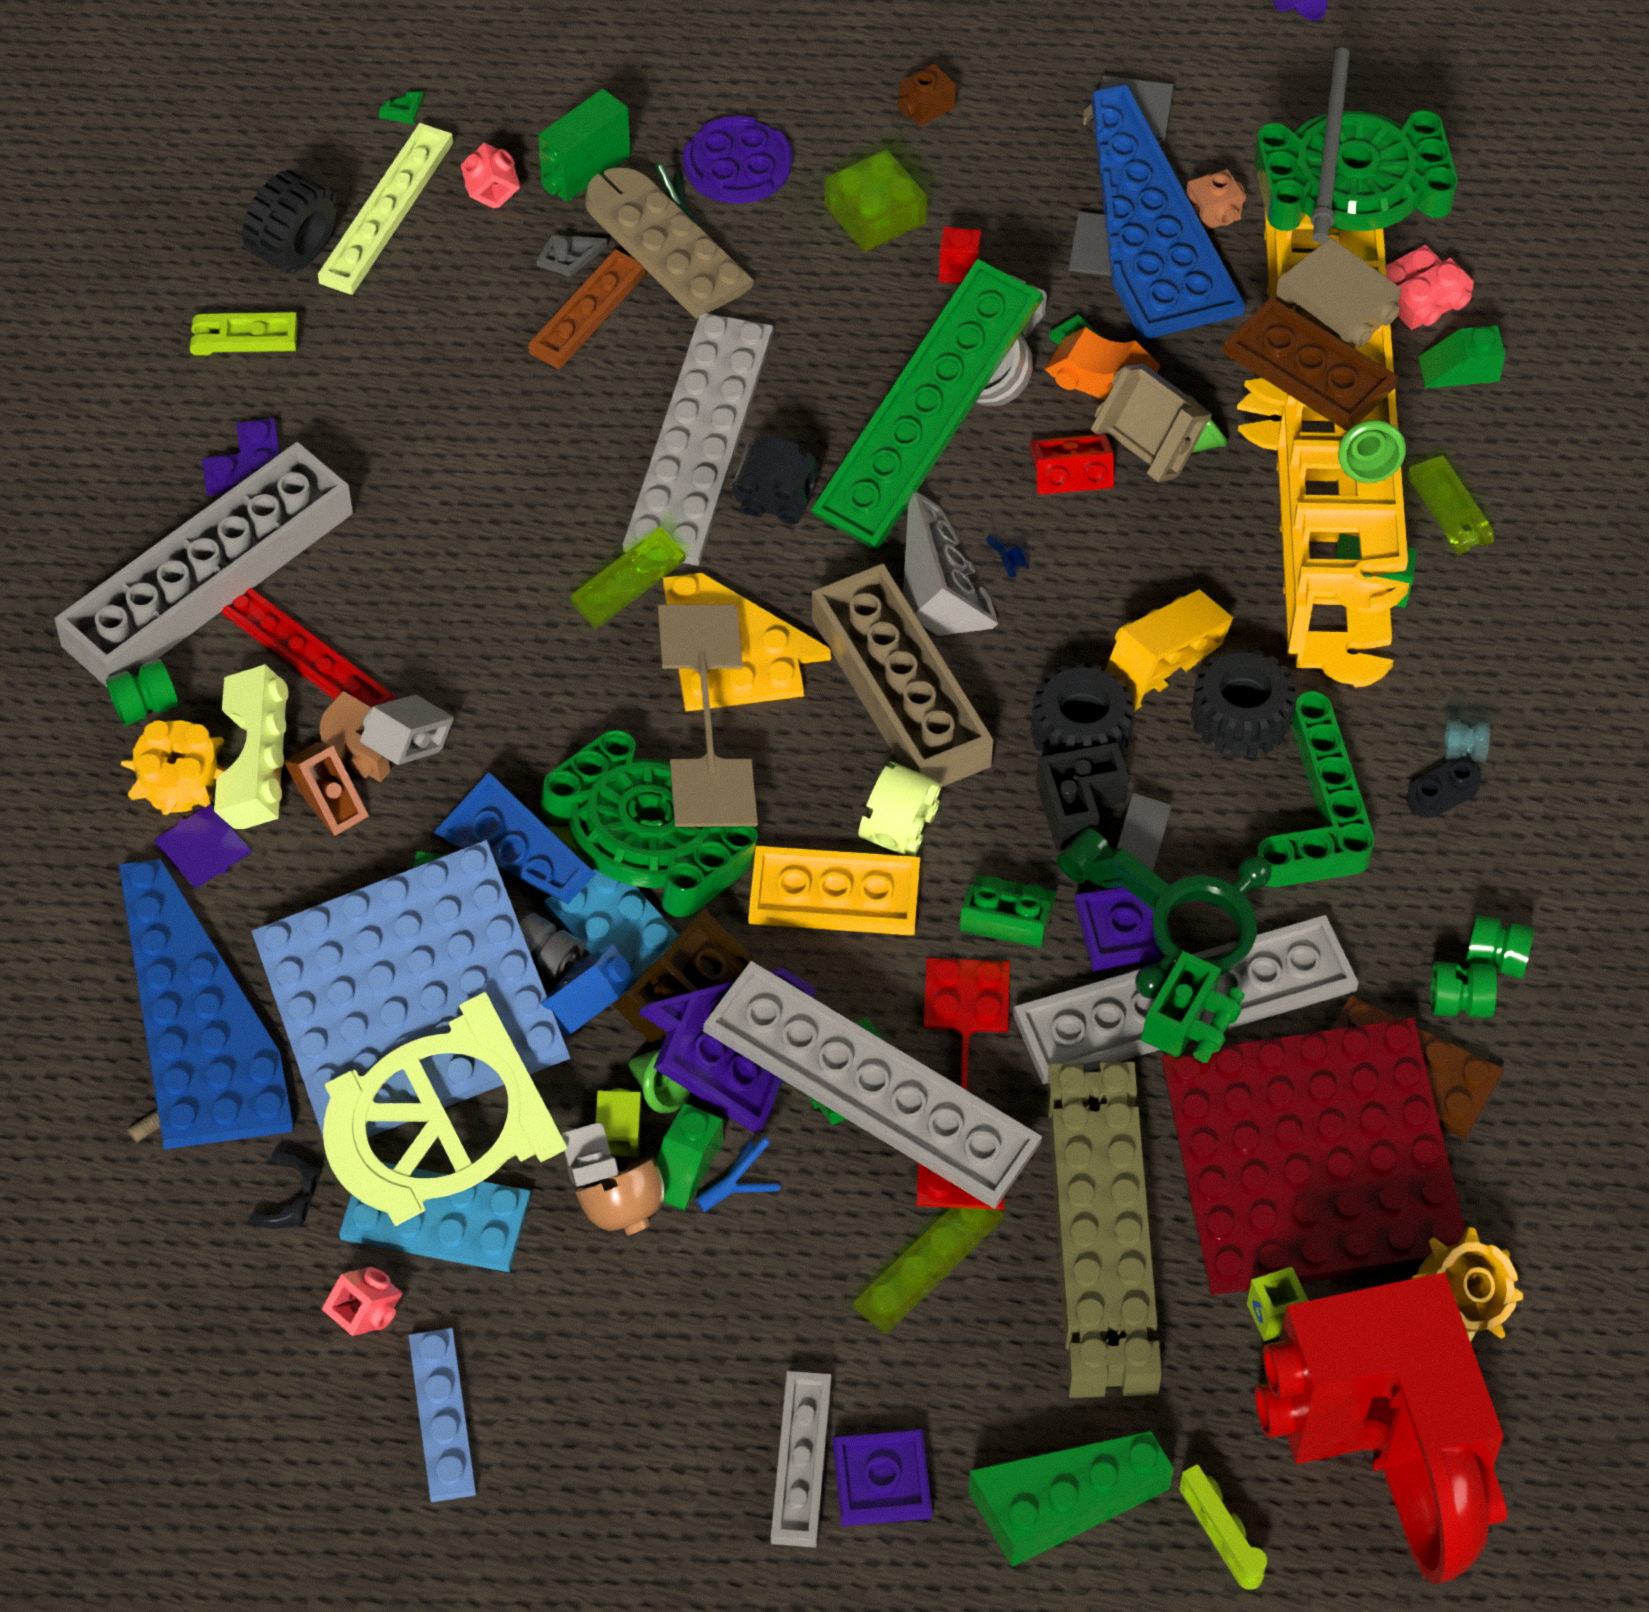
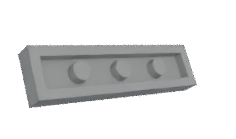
[771,1371,831,1548]

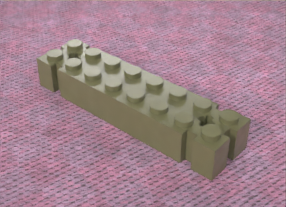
[1046,1062,1162,1398]

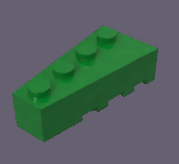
[968,1431,1174,1567]

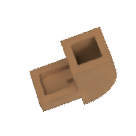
[320,691,390,783]

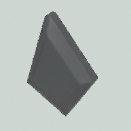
[536,235,608,277]

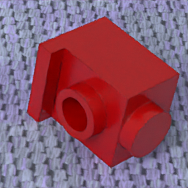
[938,226,981,284]

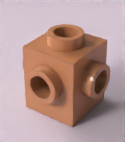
[1186,169,1246,231]

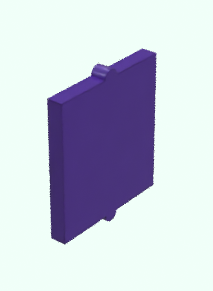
[154,805,251,888]

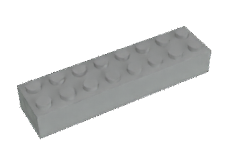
[54,442,353,687]

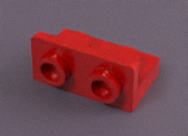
[1030,434,1114,495]

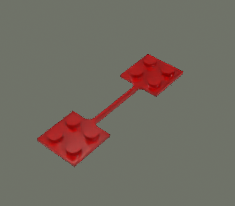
[916,958,1010,1210]

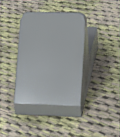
[561,1123,619,1187]

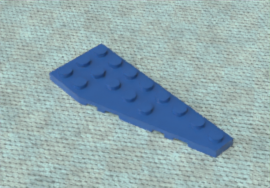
[1091,84,1246,340]
[119,859,293,1150]

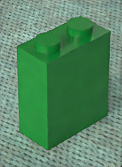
[538,88,630,202]

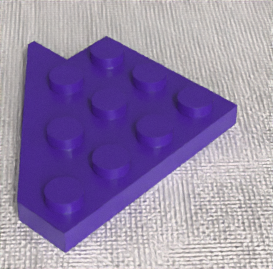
[639,968,816,1133]

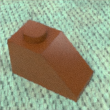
[284,742,369,836]

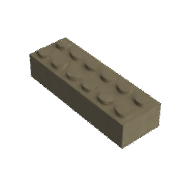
[812,564,993,787]

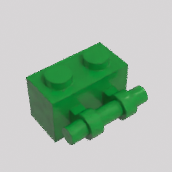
[1141,951,1245,1063]

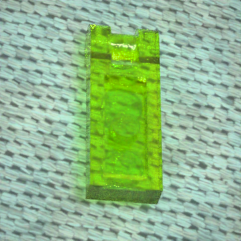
[1407,455,1494,555]

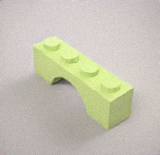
[214,664,289,829]

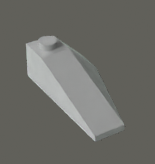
[903,492,998,636]

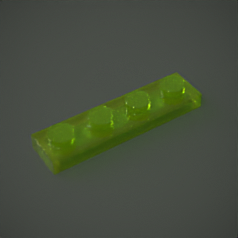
[854,1208,1004,1335]

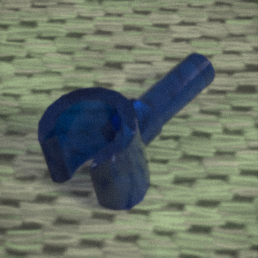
[986,535,1029,577]

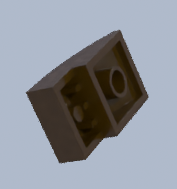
[612,909,762,1049]

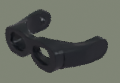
[248,1152,321,1229]

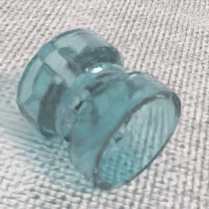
[1444,719,1490,762]

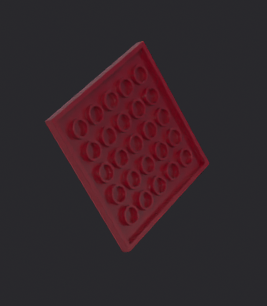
[1161,1018,1466,1295]

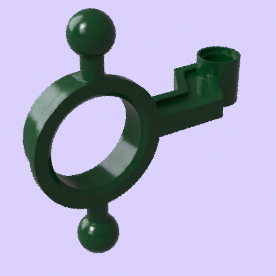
[1056,828,1271,999]

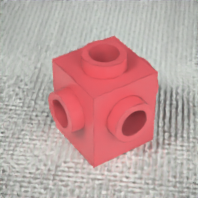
[461,143,520,208]
[322,1267,403,1336]

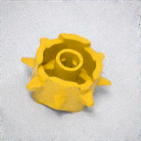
[121,720,227,815]
[1411,1227,1523,1342]

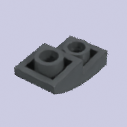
[1116,793,1172,872]

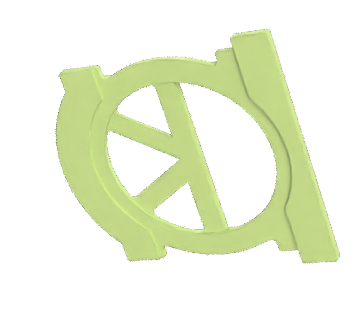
[323,992,567,1226]

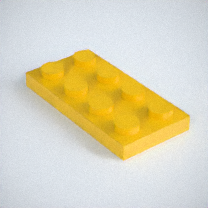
[749,846,920,936]

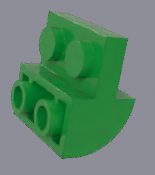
[960,875,1057,949]

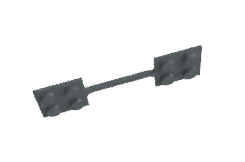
[1069,75,1174,276]

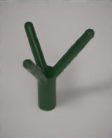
[656,162,701,228]

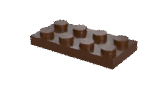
[1223,297,1398,432]
[1331,996,1504,1140]

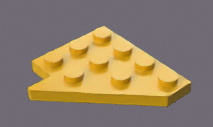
[663,573,831,712]

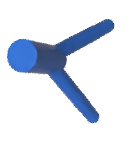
[695,1137,781,1213]

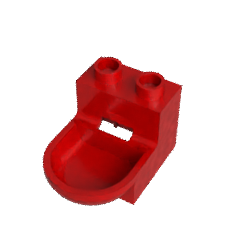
[1255,1272,1507,1584]

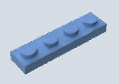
[408,1328,476,1502]

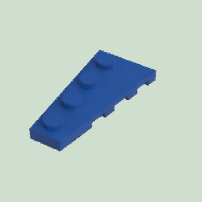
[433,772,596,904]

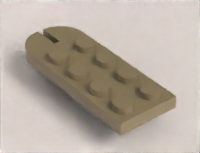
[585,168,754,319]

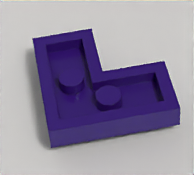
[202,418,280,496]

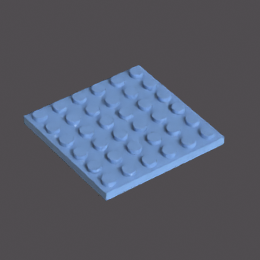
[252,840,571,1138]

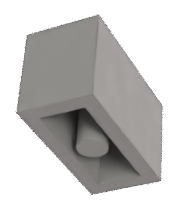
[359,695,454,765]

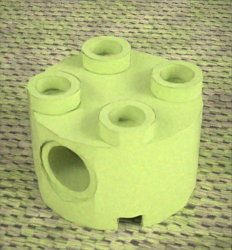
[858,761,942,857]

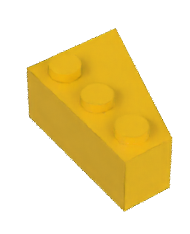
[1105,589,1233,712]

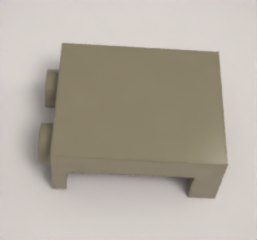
[1275,238,1401,348]
[1091,363,1212,482]

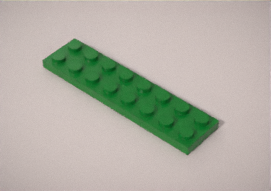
[811,259,1044,551]

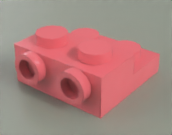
[1386,244,1474,330]

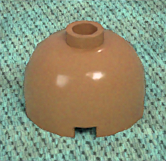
[575,1156,664,1236]

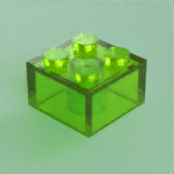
[825,149,927,253]

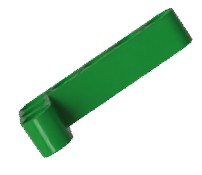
[1256,691,1374,887]

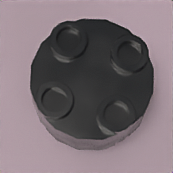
[732,437,819,525]

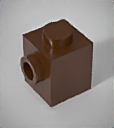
[898,64,956,126]

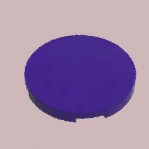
[683,116,792,203]

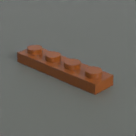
[528,249,646,370]

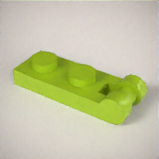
[190,312,298,355]
[1179,1464,1267,1590]

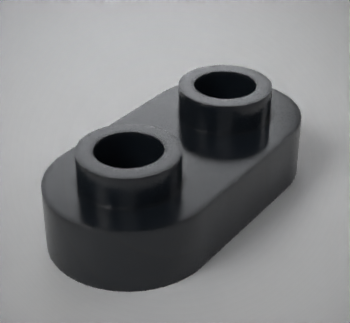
[1406,760,1481,818]

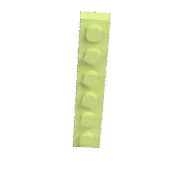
[318,123,453,295]

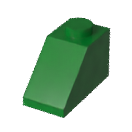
[1418,325,1506,388]
[656,1103,724,1211]

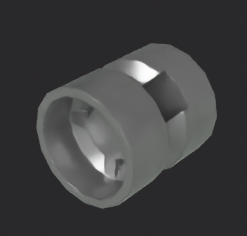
[519,913,585,987]

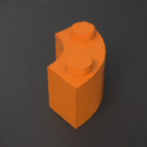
[1045,327,1161,400]

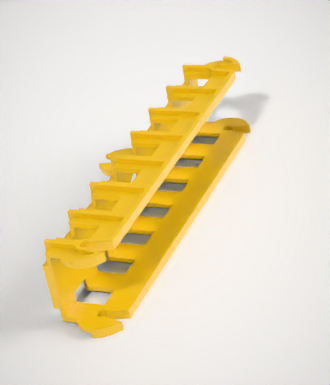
[1237,167,1410,687]

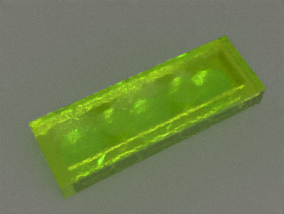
[570,526,686,630]

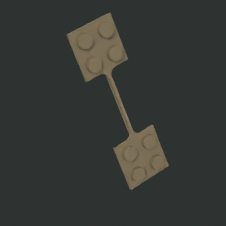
[657,605,758,827]

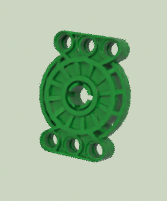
[1254,110,1457,231]
[540,730,758,917]

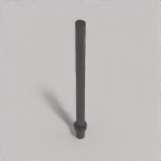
[1311,47,1350,243]

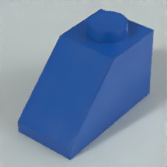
[541,944,636,1037]

